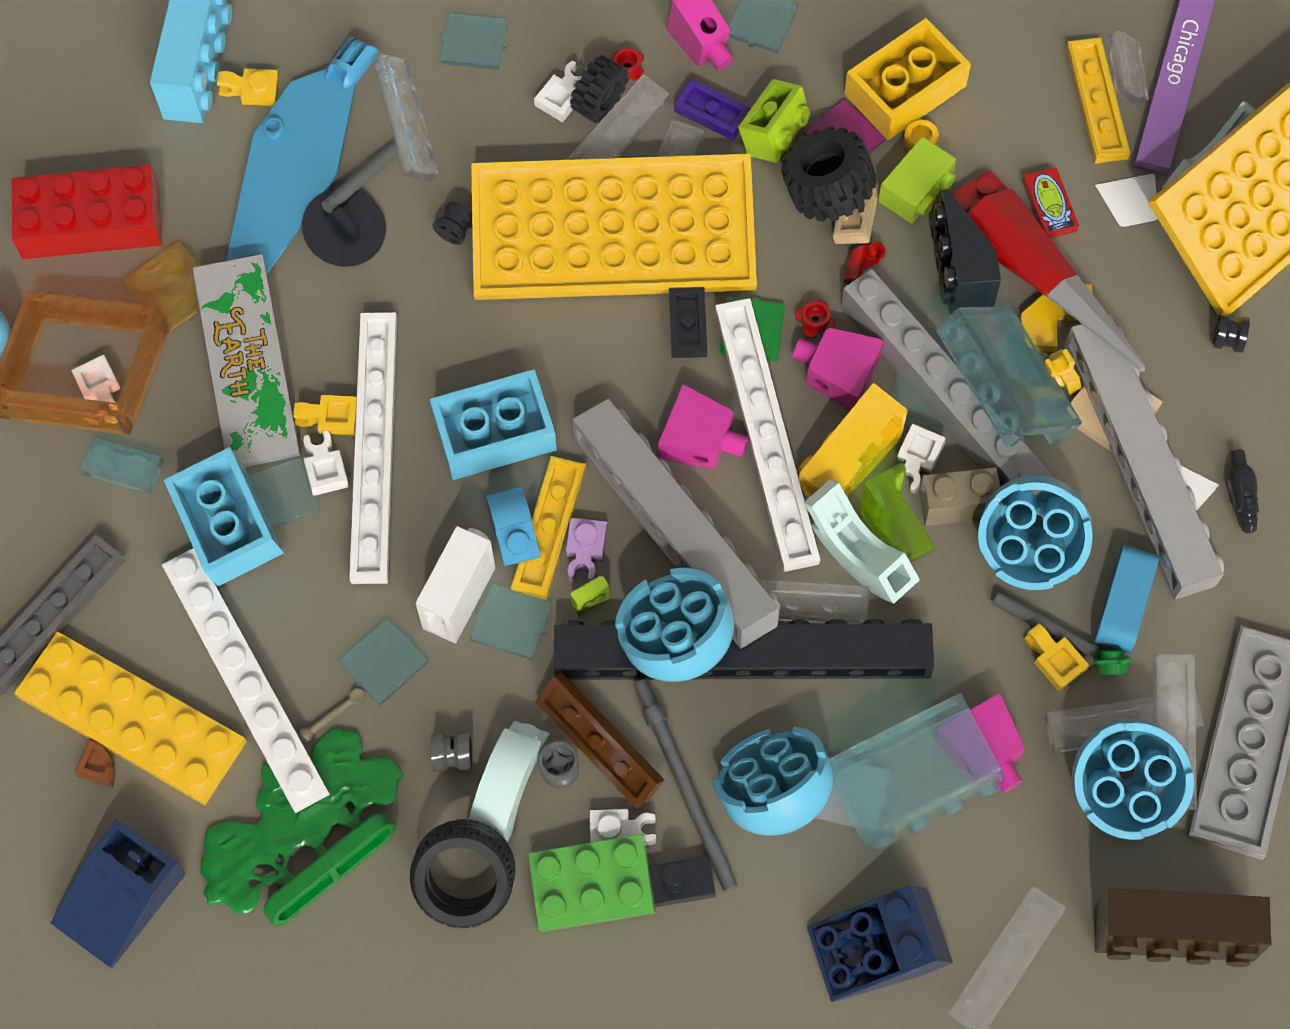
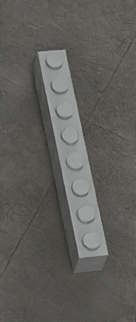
[841,269,1055,507]
[1065,315,1224,600]
[572,399,780,649]

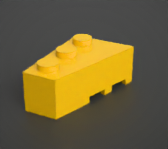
[798,383,908,497]

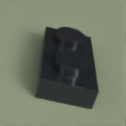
[669,287,707,358]

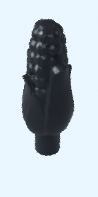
[1227,449,1259,534]

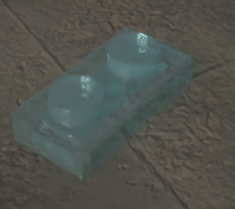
[80,438,164,494]

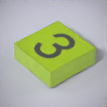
[570,575,610,617]

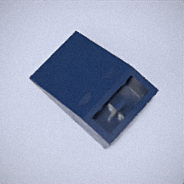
[51,819,186,969]
[807,885,953,1002]

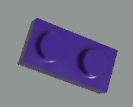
[674,79,751,141]

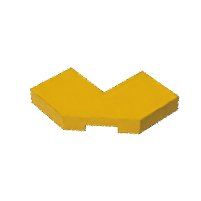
[1020,284,1092,352]

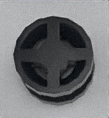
[432,201,473,245]
[1213,313,1250,353]

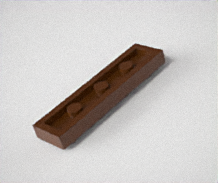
[535,673,665,809]

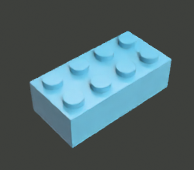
[150,0,232,123]

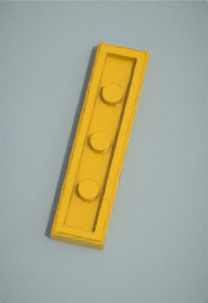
[1066,37,1130,164]
[511,456,586,600]

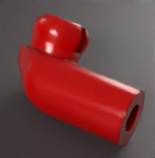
[844,241,886,285]

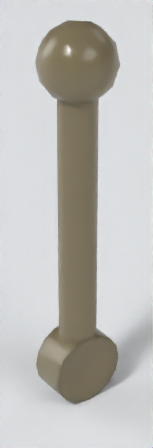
[298,688,365,742]

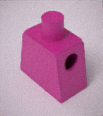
[666,0,734,71]
[792,328,884,410]
[658,385,749,469]
[934,693,1025,793]

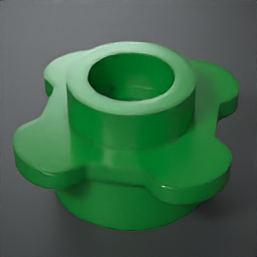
[1093,649,1131,675]

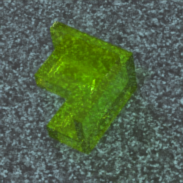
[859,463,934,563]

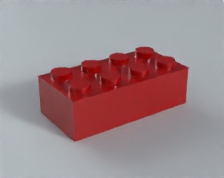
[11,164,162,260]

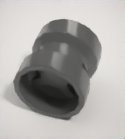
[431,732,472,772]
[539,741,579,789]

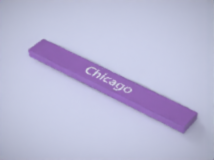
[1134,0,1215,175]

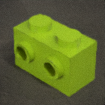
[738,79,810,163]
[878,136,956,224]

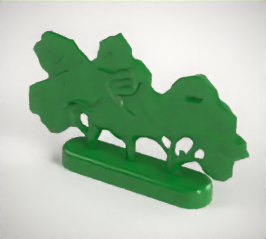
[199,728,404,926]

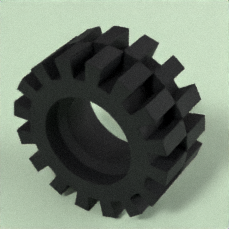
[570,55,629,123]

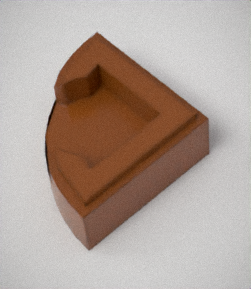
[74,738,115,788]

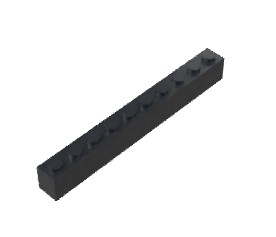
[553,619,934,680]

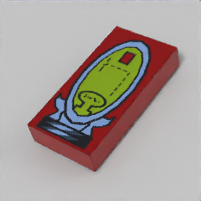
[1022,167,1079,238]

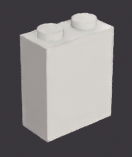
[416,526,496,644]

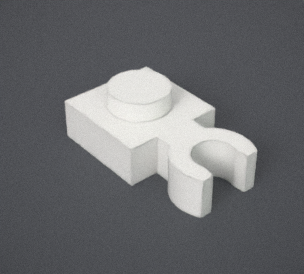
[534,61,587,123]
[893,424,946,494]
[303,430,349,496]
[590,809,656,845]

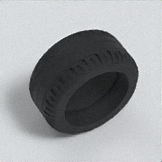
[410,819,516,929]

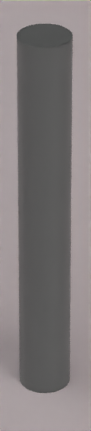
[322,143,400,213]
[992,591,1099,659]

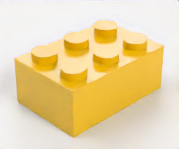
[844,18,971,141]

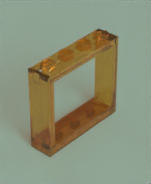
[0,291,170,435]

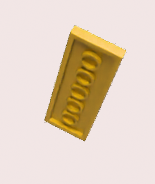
[14,631,247,806]

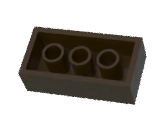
[1095,888,1272,967]

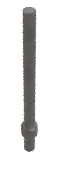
[634,679,738,892]

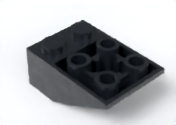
[931,189,1001,317]

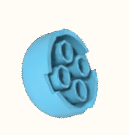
[978,475,1093,590]
[615,568,734,682]
[1072,719,1194,840]
[713,726,833,836]

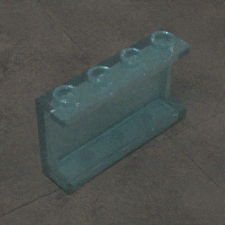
[937,306,1082,447]
[829,693,1005,851]

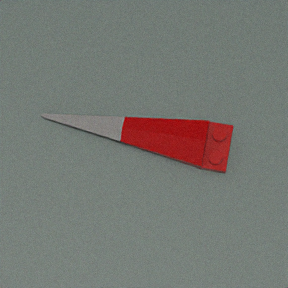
[935,169,1145,372]

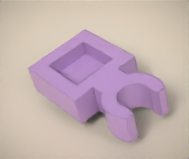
[566,518,607,582]

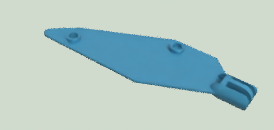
[226,36,379,274]

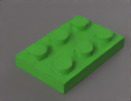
[528,834,656,932]

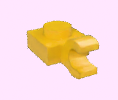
[217,68,279,106]
[1044,349,1082,396]
[293,395,357,435]
[1024,623,1090,692]

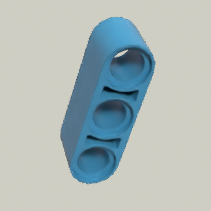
[1094,544,1160,654]

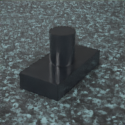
[649,856,716,907]

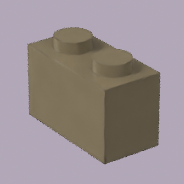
[919,467,1003,526]

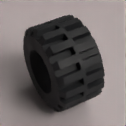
[781,127,876,222]

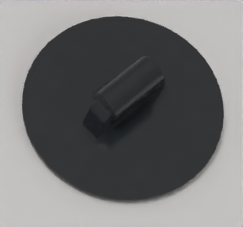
[302,188,386,267]

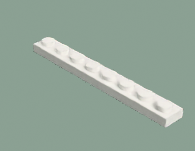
[715,298,820,572]
[349,312,397,584]
[162,548,329,813]

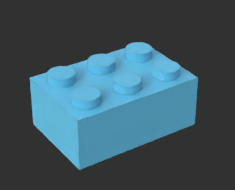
[429,369,557,480]
[164,447,284,586]

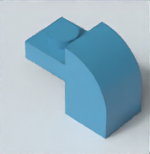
[485,486,541,567]

